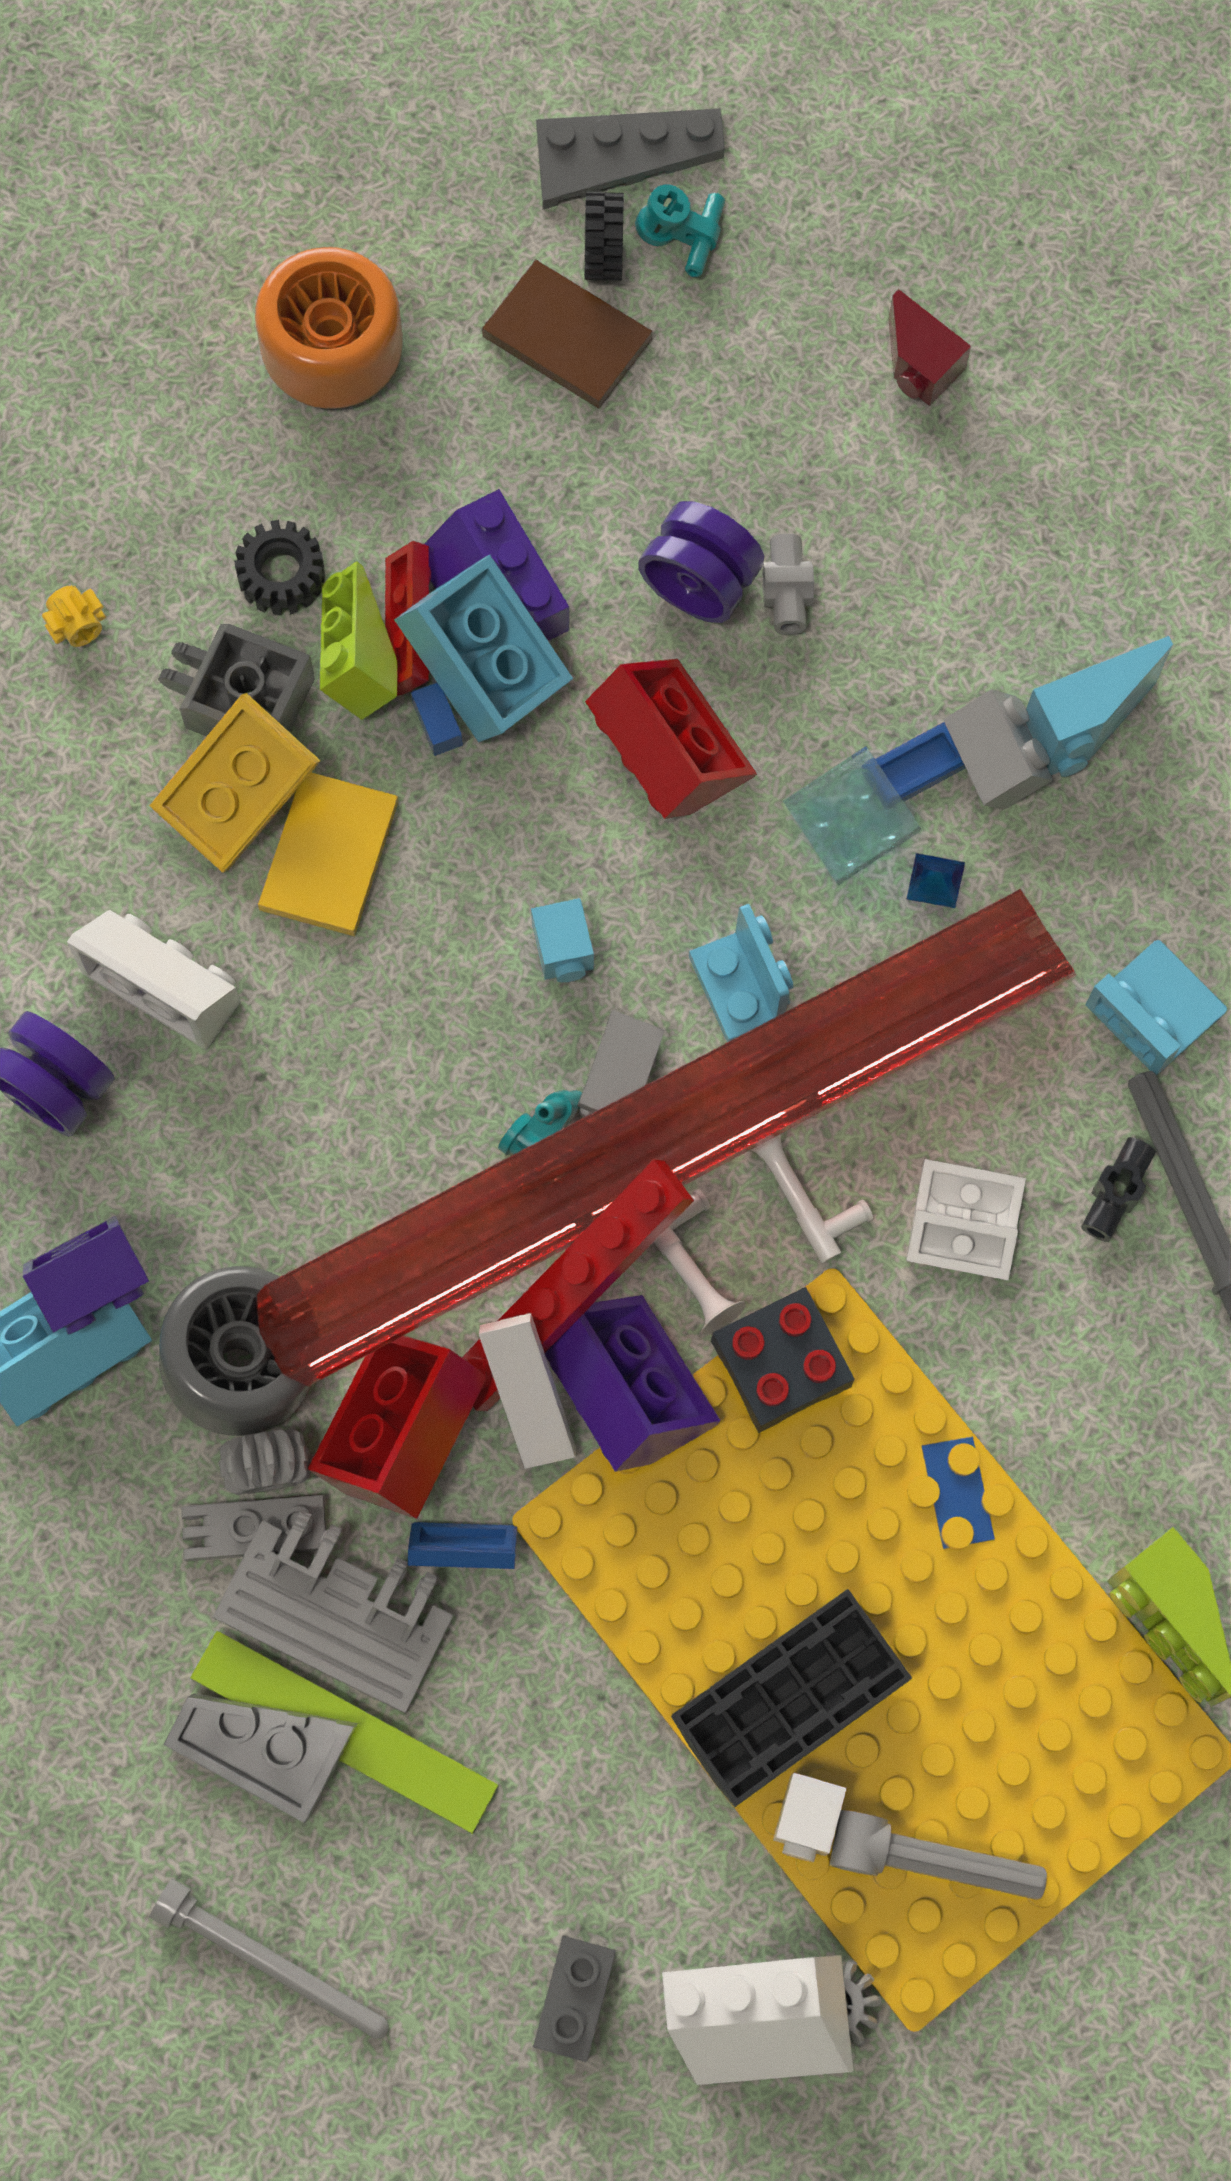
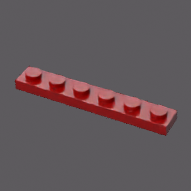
[462,1159,695,1411]

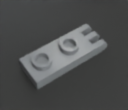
[181,1495,326,1562]

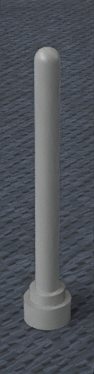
[149,1878,389,2039]

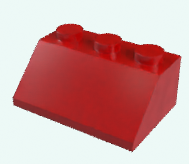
[585,659,757,819]

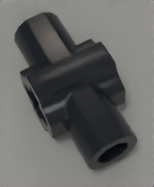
[1081,1137,1156,1242]

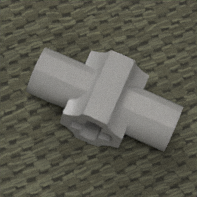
[762,534,814,635]

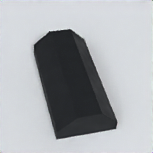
[671,1589,912,1807]

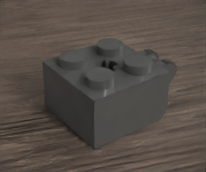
[158,623,315,736]

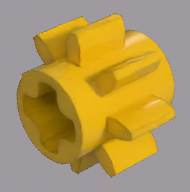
[42,585,106,647]

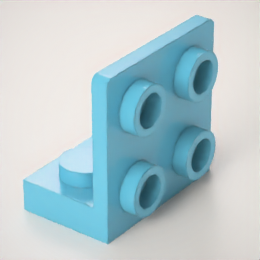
[689,904,793,1045]
[1085,940,1227,1075]

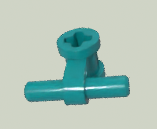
[635,184,725,277]
[498,1090,582,1180]

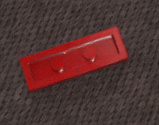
[385,541,431,696]

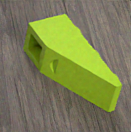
[320,561,397,720]

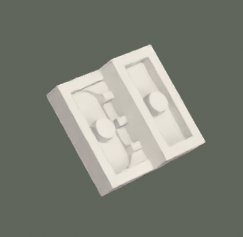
[906,1159,1026,1280]

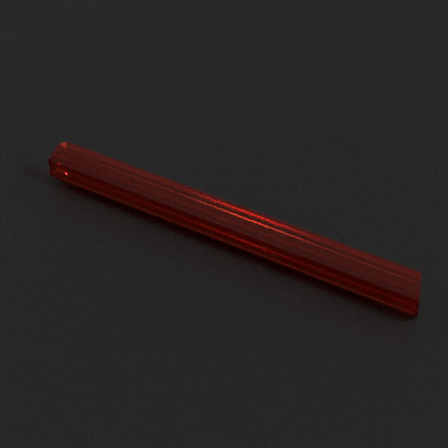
[256,889,1076,1387]

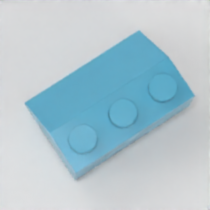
[394,555,573,742]
[0,1292,152,1427]

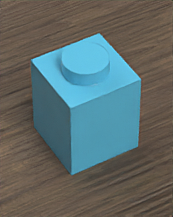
[531,898,594,982]

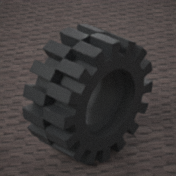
[584,192,624,281]
[234,520,325,616]

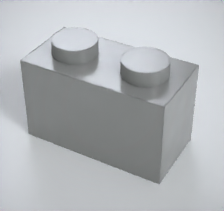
[943,689,1053,810]

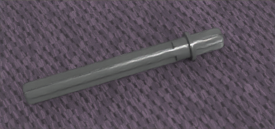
[1128,1071,1231,1321]

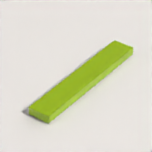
[190,1631,499,1834]

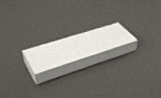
[479,1313,576,1469]

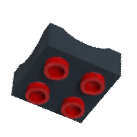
[711,1287,855,1433]

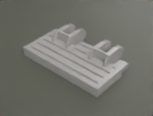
[213,1510,453,1713]

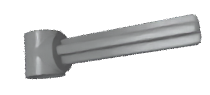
[829,1810,1047,1900]

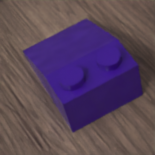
[22,1216,149,1335]

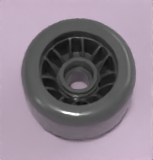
[159,1266,320,1436]

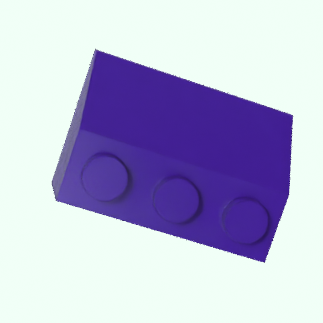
[424,489,570,641]
[545,1295,721,1472]

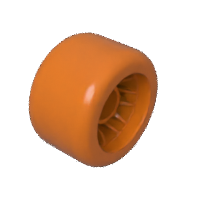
[255,247,403,409]

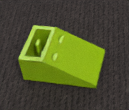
[1107,1527,1231,1707]

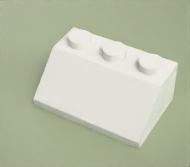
[67,910,240,1051]
[662,1955,853,2085]

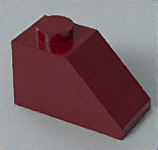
[888,289,971,406]

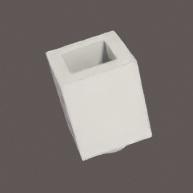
[773,1773,846,1862]

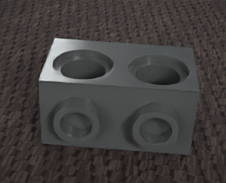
[533,1935,616,2062]

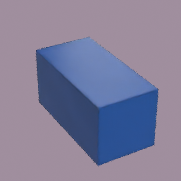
[411,683,463,756]

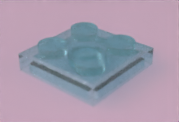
[783,746,922,885]

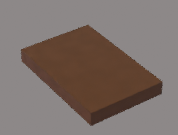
[482,259,653,409]

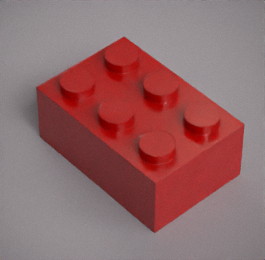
[308,1329,488,1519]

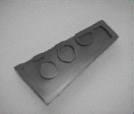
[536,108,725,210]

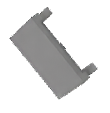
[577,1010,665,1133]

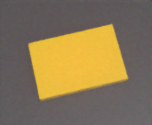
[149,693,321,873]
[258,772,399,937]

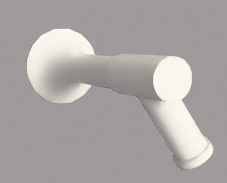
[739,1122,873,1264]
[654,1189,746,1336]

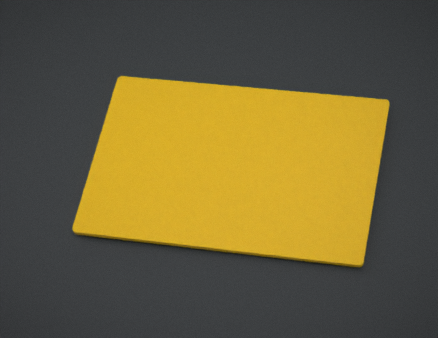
[512,1268,1231,2032]

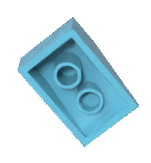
[1026,636,1173,777]

